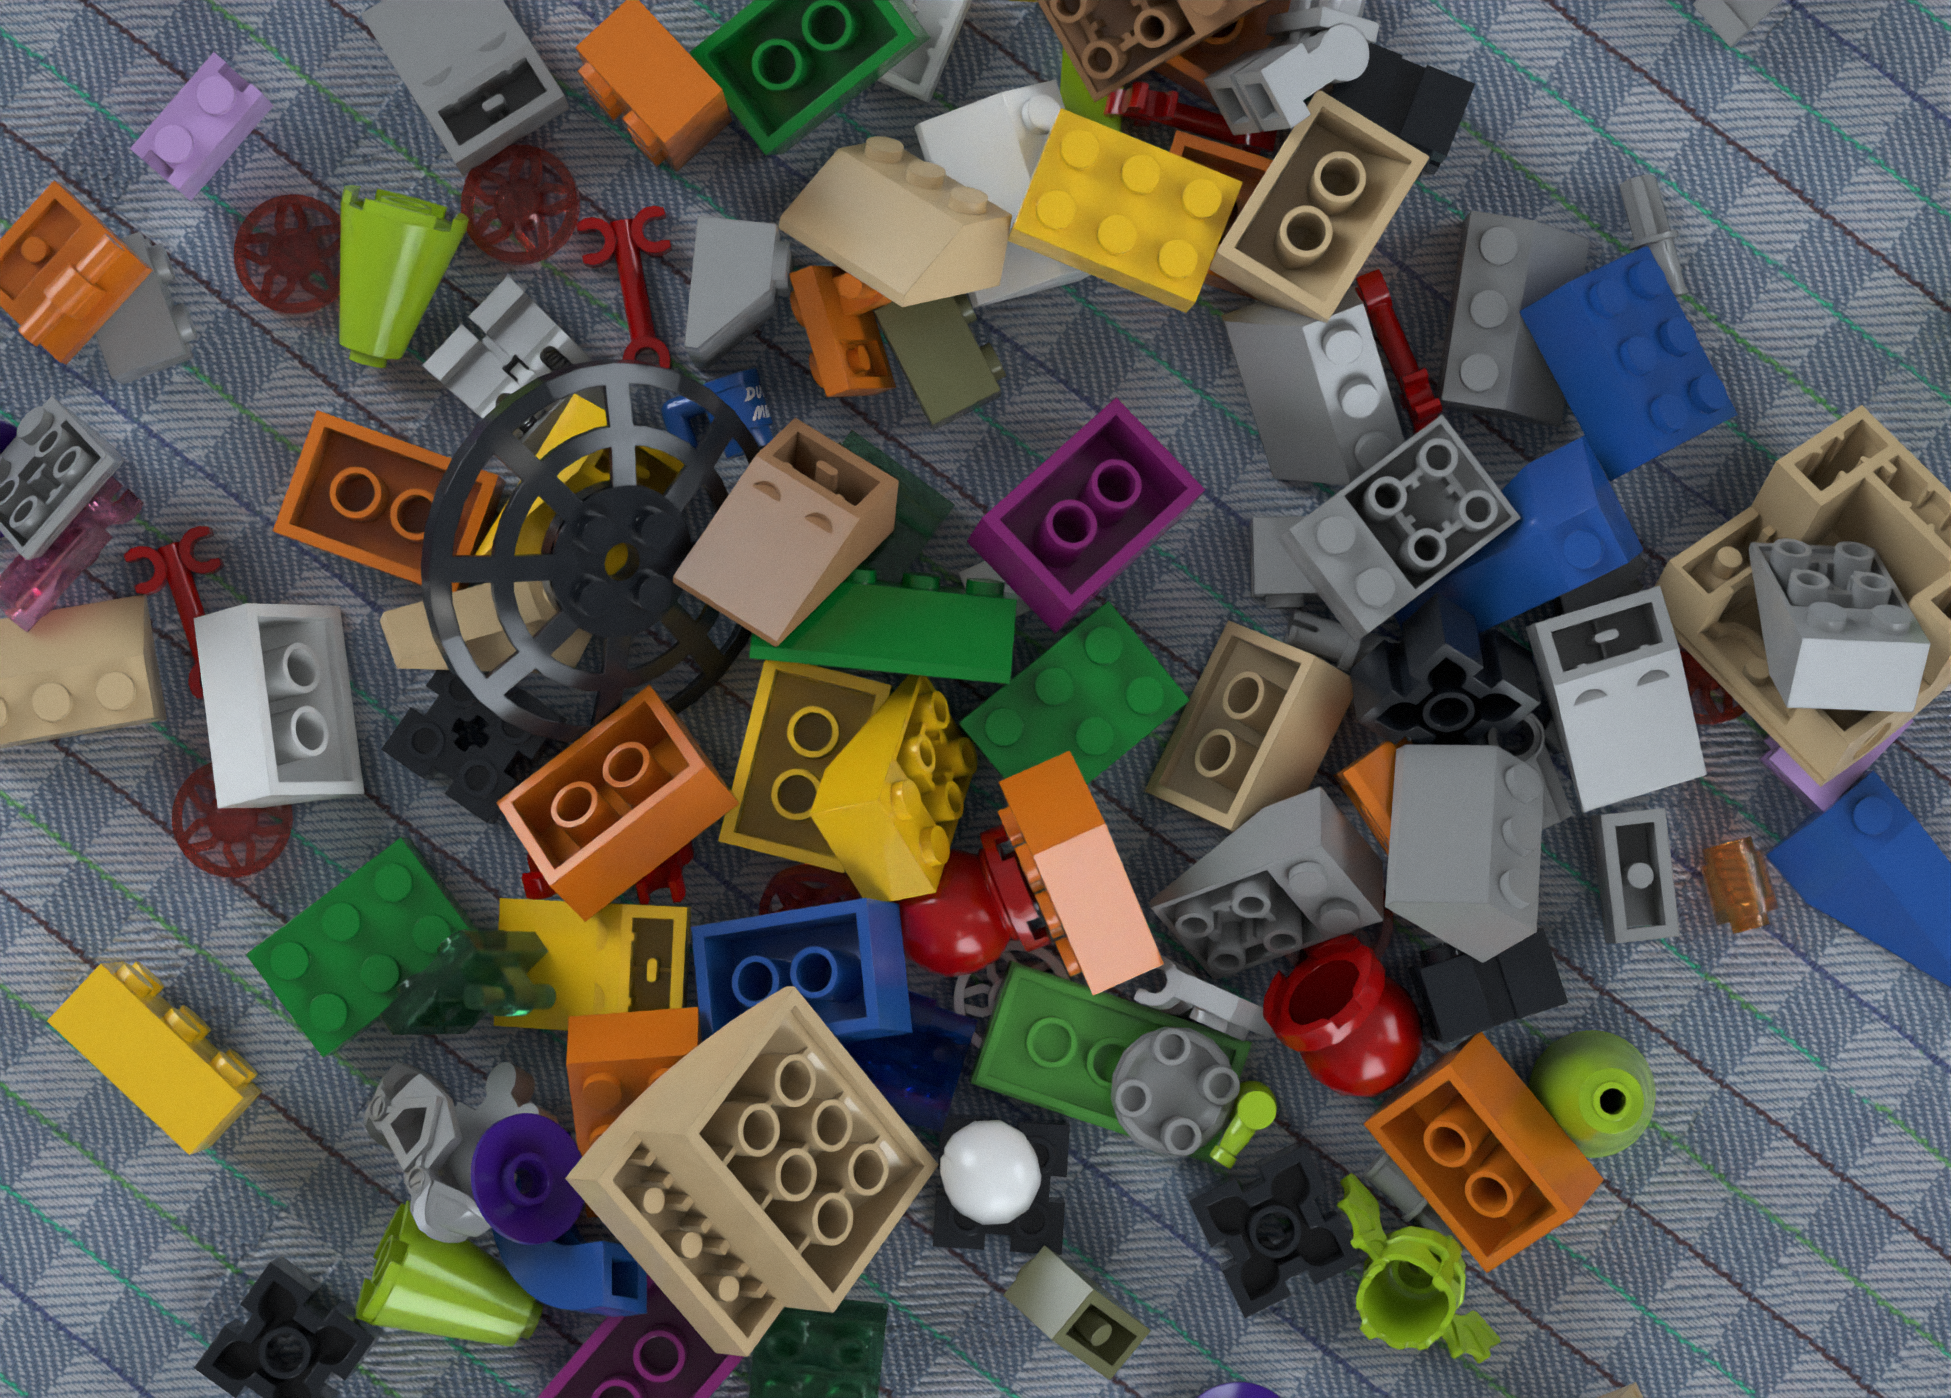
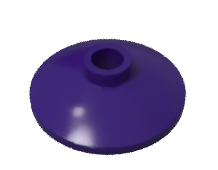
[470,1113,585,1245]

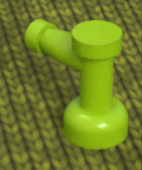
[1209,1080,1277,1170]

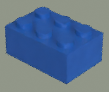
[1519,245,1738,482]
[691,898,913,1043]

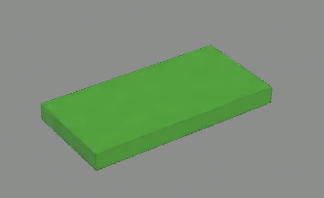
[968,960,1252,1164]

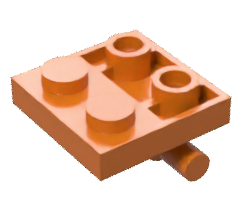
[0,180,153,365]
[789,265,896,397]

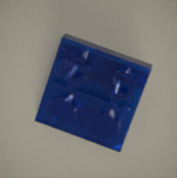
[841,990,978,1132]

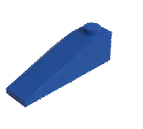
[1394,435,1644,634]
[1764,770,1951,988]

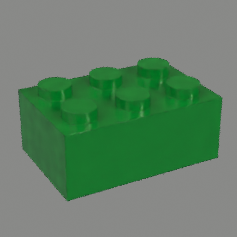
[689,0,930,155]
[959,601,1190,784]
[245,837,486,1058]

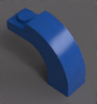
[492,1132,647,1317]

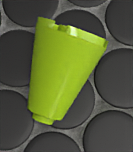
[339,185,469,368]
[1529,1030,1656,1158]
[355,1200,543,1347]

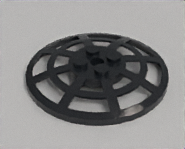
[421,359,760,742]

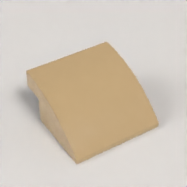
[565,986,939,1357]

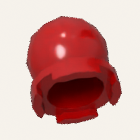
[891,824,1052,977]
[1263,934,1423,1097]

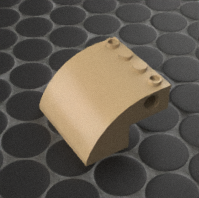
[1654,405,1951,787]

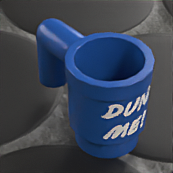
[661,368,774,459]

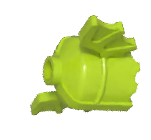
[1337,1173,1501,1364]

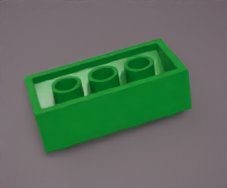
[749,566,1017,684]

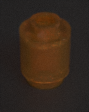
[1700,836,1779,934]

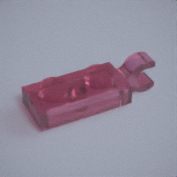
[0,475,144,633]

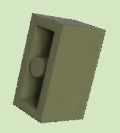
[874,294,1006,431]
[1003,1245,1151,1380]

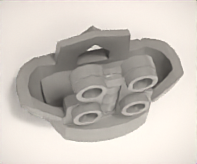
[363,1062,559,1243]

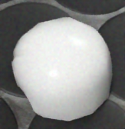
[940,1120,1041,1225]

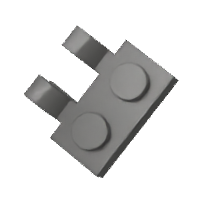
[1134,955,1273,1042]

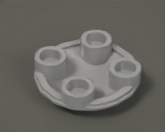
[1111,1027,1240,1156]

